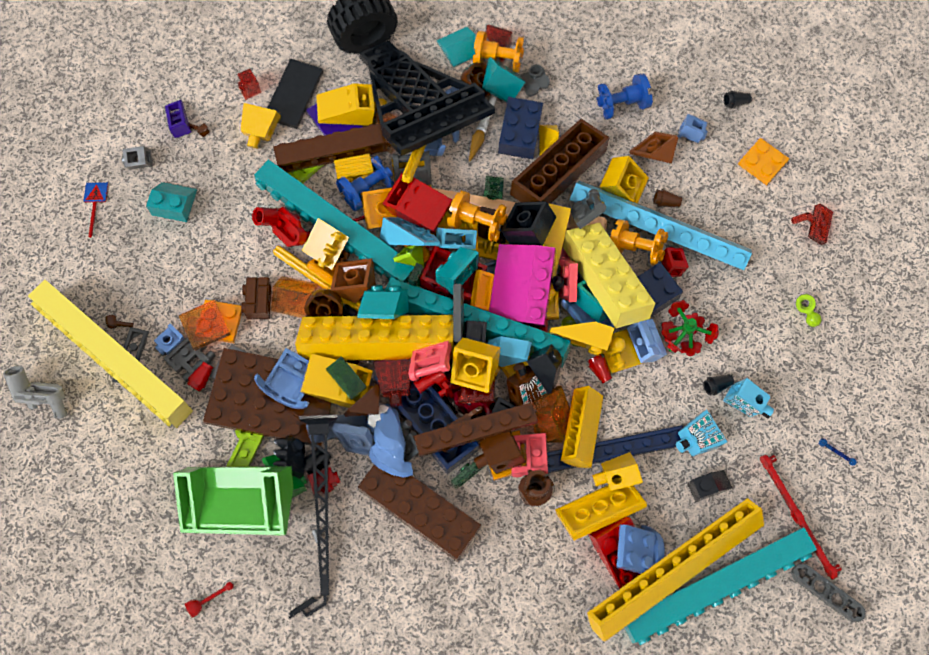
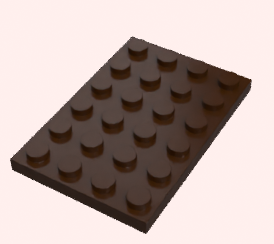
[203,348,332,447]

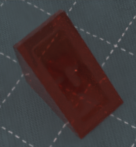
[486,25,513,62]

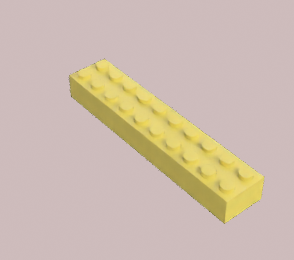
[28,280,193,428]

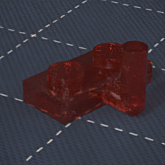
[791,203,833,245]

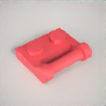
[558,259,578,302]
[408,341,452,381]
[511,433,548,477]

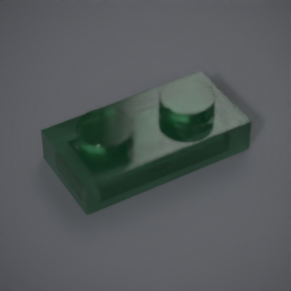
[484,175,504,200]
[326,357,367,401]

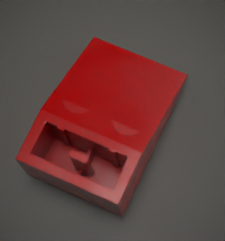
[382,173,453,232]
[588,516,640,589]

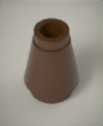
[653,189,682,208]

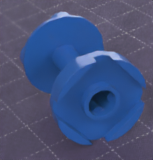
[597,74,653,120]
[336,155,394,212]

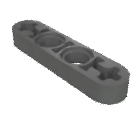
[791,563,866,623]

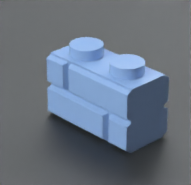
[627,319,667,363]

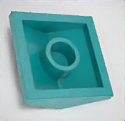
[437,26,476,68]

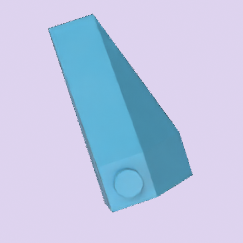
[380,217,440,247]

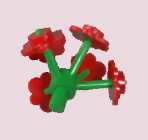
[661,300,719,356]

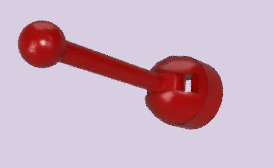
[184,582,234,618]

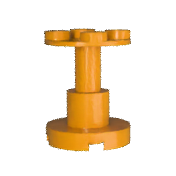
[473,31,524,73]
[447,190,508,242]
[610,219,668,266]

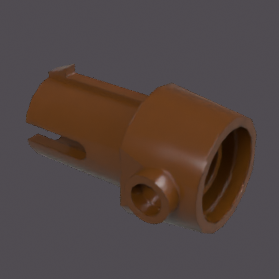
[518,469,554,507]

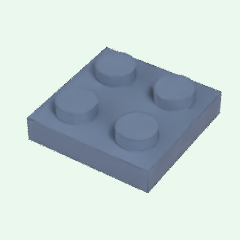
[331,422,375,456]

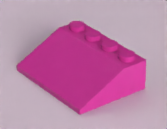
[489,244,556,328]

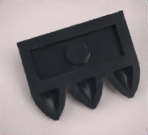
[273,435,305,478]

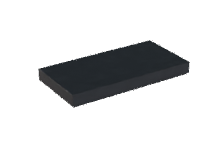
[267,58,323,129]

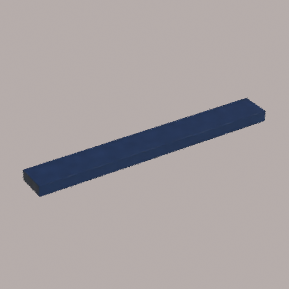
[547,425,683,473]

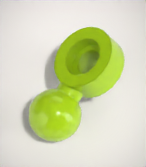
[796,294,822,327]

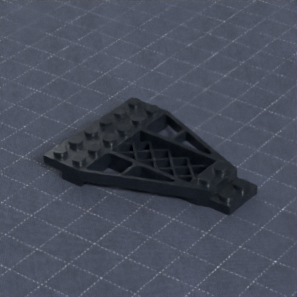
[359,41,495,156]

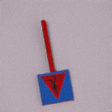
[83,182,108,238]

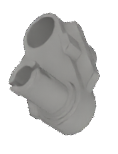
[3,366,67,419]

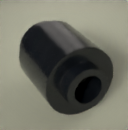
[304,449,332,475]

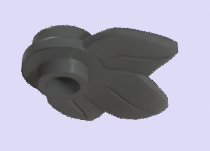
[520,65,550,97]

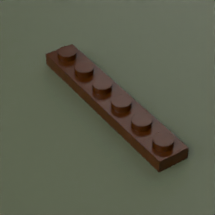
[414,402,538,457]

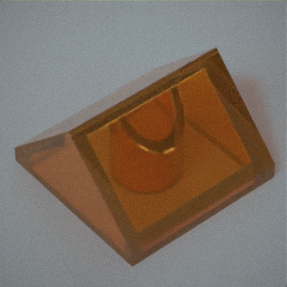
[271,276,318,318]

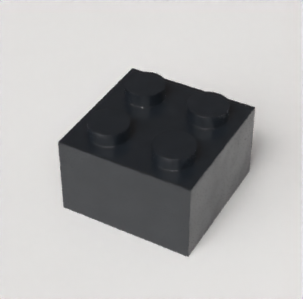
[501,201,556,246]

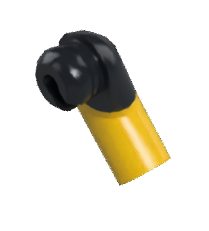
[549,275,565,302]

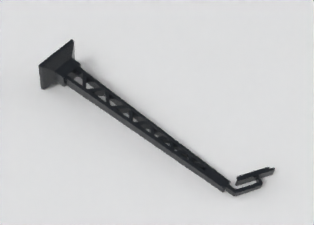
[289,414,338,619]

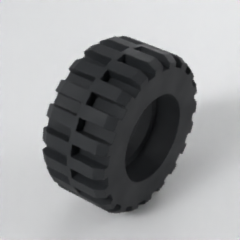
[327,0,398,54]

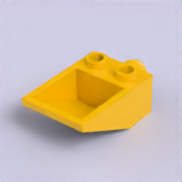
[316,83,387,125]
[549,322,626,356]
[300,354,374,408]

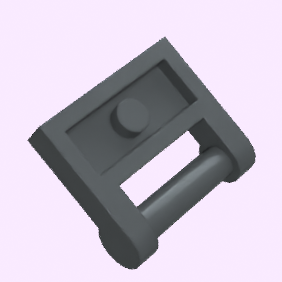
[392,151,432,185]
[570,189,606,229]

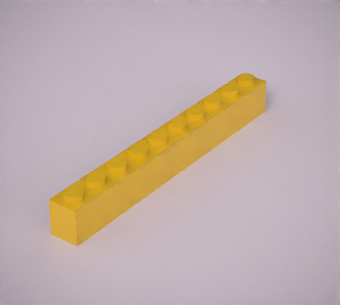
[587,498,764,642]

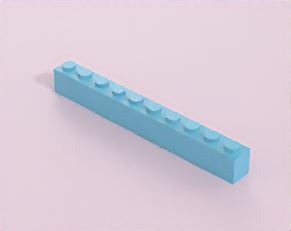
[570,181,752,270]

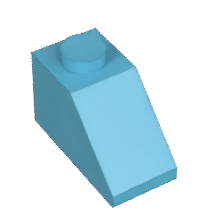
[487,336,532,367]

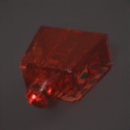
[374,359,411,407]

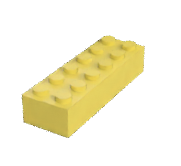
[563,222,655,328]

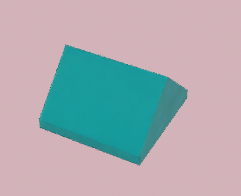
[482,57,525,103]

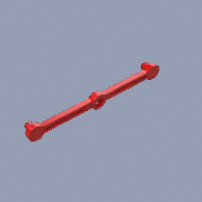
[760,455,842,580]

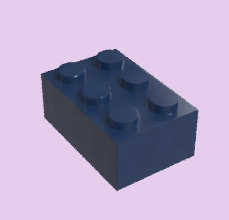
[498,97,543,159]
[631,262,683,325]

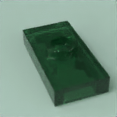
[407,263,423,288]
[451,461,484,489]

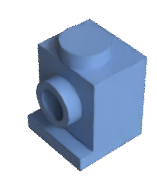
[677,114,708,143]
[154,324,185,356]

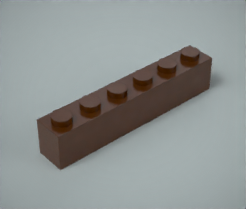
[273,124,387,173]

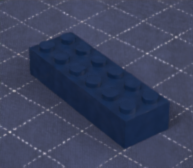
[374,360,479,474]

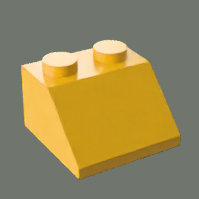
[599,156,649,204]
[450,338,501,393]

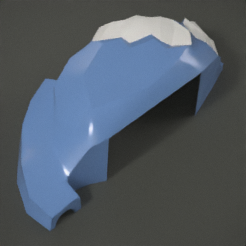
[366,403,413,478]

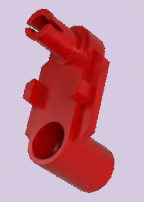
[252,207,311,247]
[414,363,463,399]

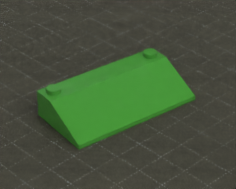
[173,466,293,535]

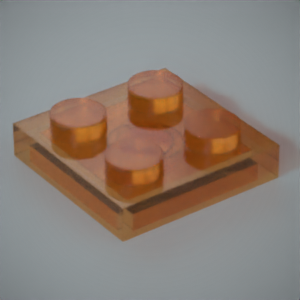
[178,300,231,351]

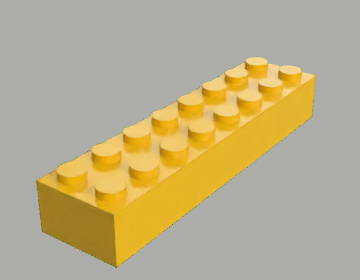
[295,315,456,360]

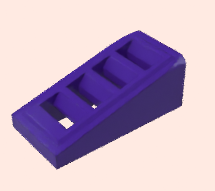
[165,100,191,138]

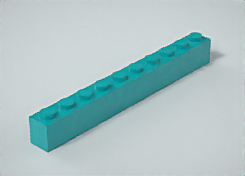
[254,159,416,283]
[386,278,571,368]
[624,527,817,645]

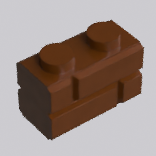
[241,277,272,320]

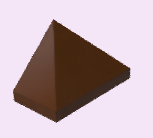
[344,384,379,417]

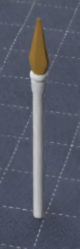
[469,45,516,161]

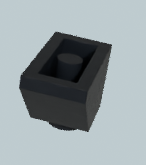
[527,344,563,394]
[687,470,732,503]

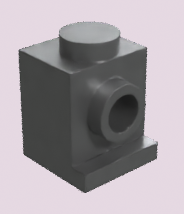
[122,146,153,169]

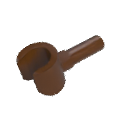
[189,123,210,137]
[105,315,134,329]

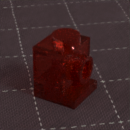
[237,68,261,100]

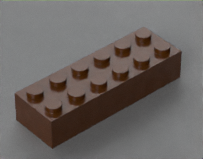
[510,118,610,204]
[357,465,481,562]

